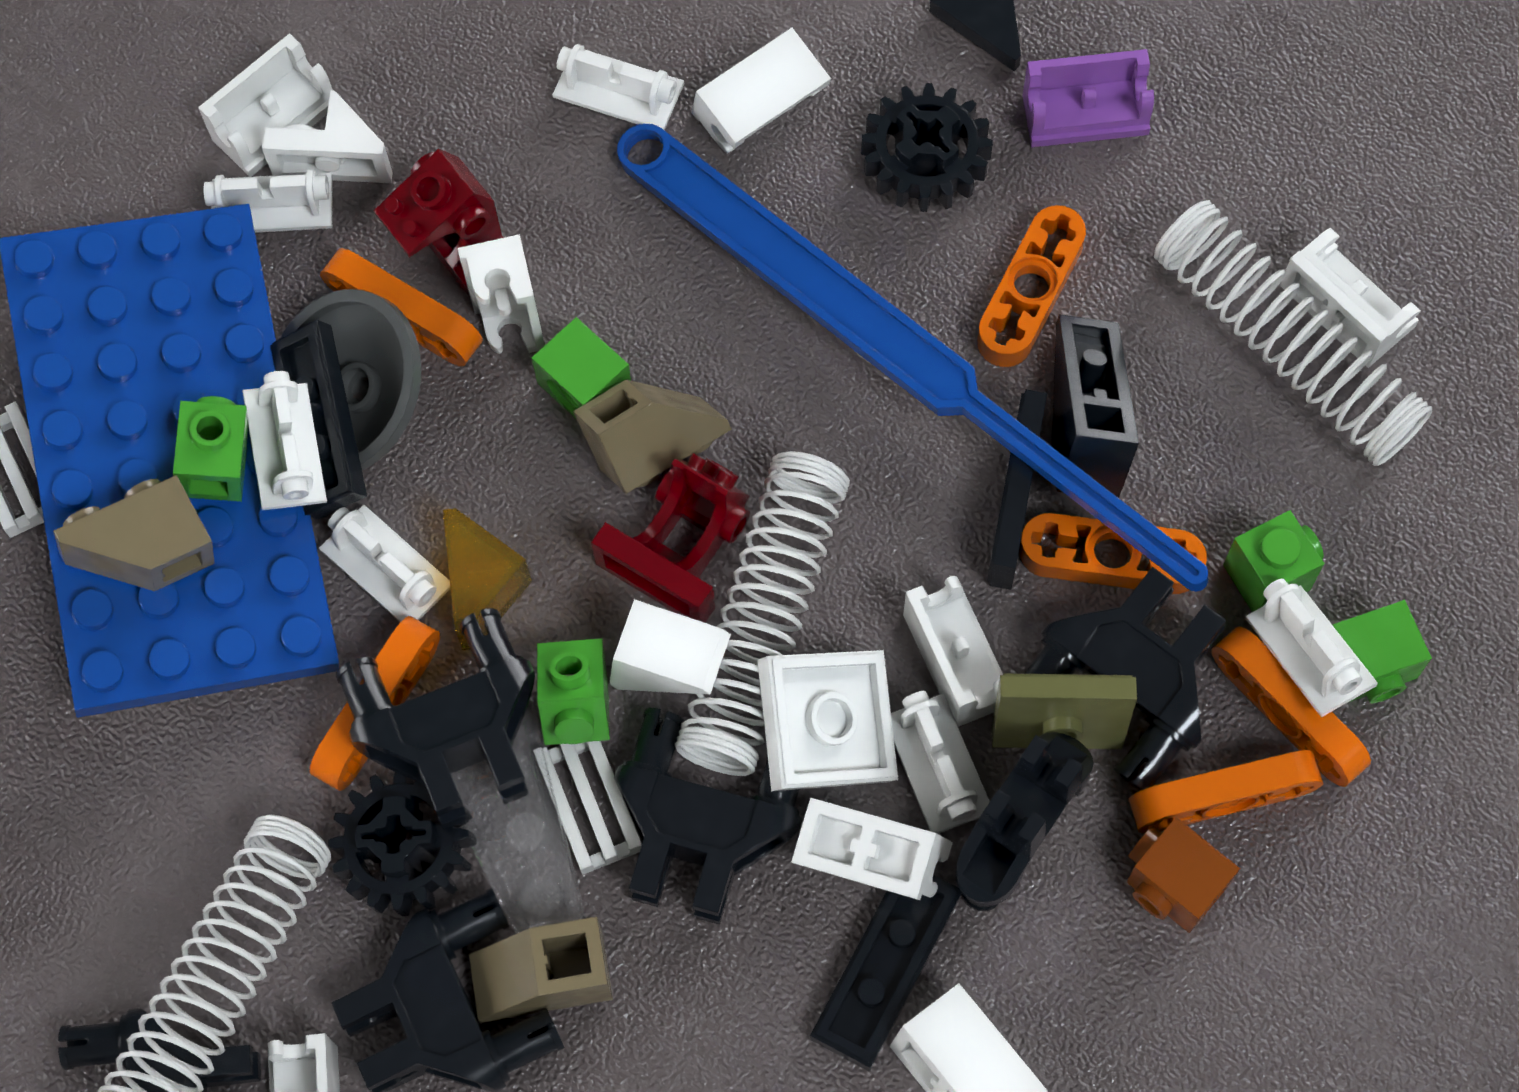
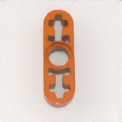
[977,205,1086,367]
[320,248,483,367]
[1019,513,1207,594]
[310,616,440,791]
[1212,626,1371,787]
[1129,750,1323,833]

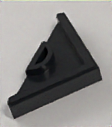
[929,0,1021,71]

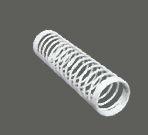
[1154,200,1432,466]
[675,451,850,776]
[97,814,331,1092]

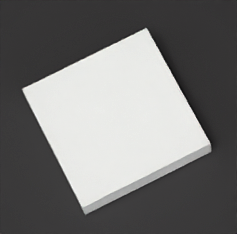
[757,650,898,791]

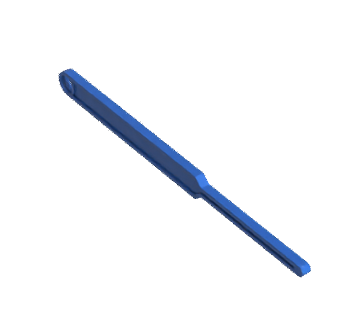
[617,124,1208,592]

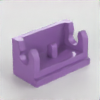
[1023,49,1154,147]

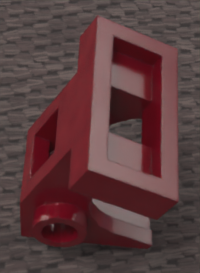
[373,149,504,299]
[591,453,750,623]

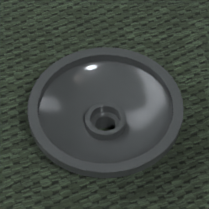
[280,289,421,470]

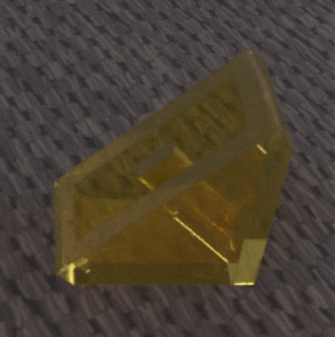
[443,508,532,651]

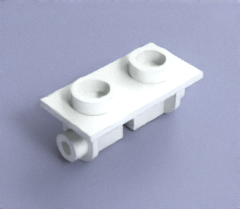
[552,44,684,130]
[204,170,333,233]
[243,371,327,510]
[319,505,454,622]
[1246,579,1378,717]
[891,691,990,834]

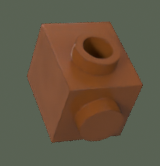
[1127,817,1241,934]

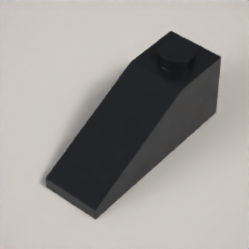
[1051,314,1139,498]

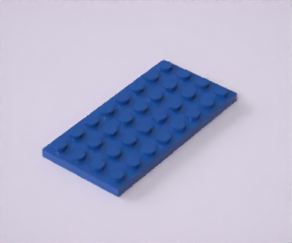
[0,204,339,718]

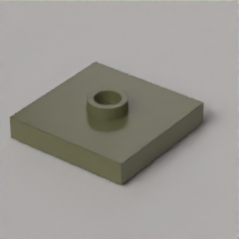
[991,673,1137,749]

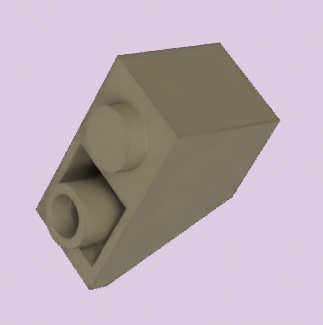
[573,379,732,494]
[53,475,215,591]
[469,917,613,1023]

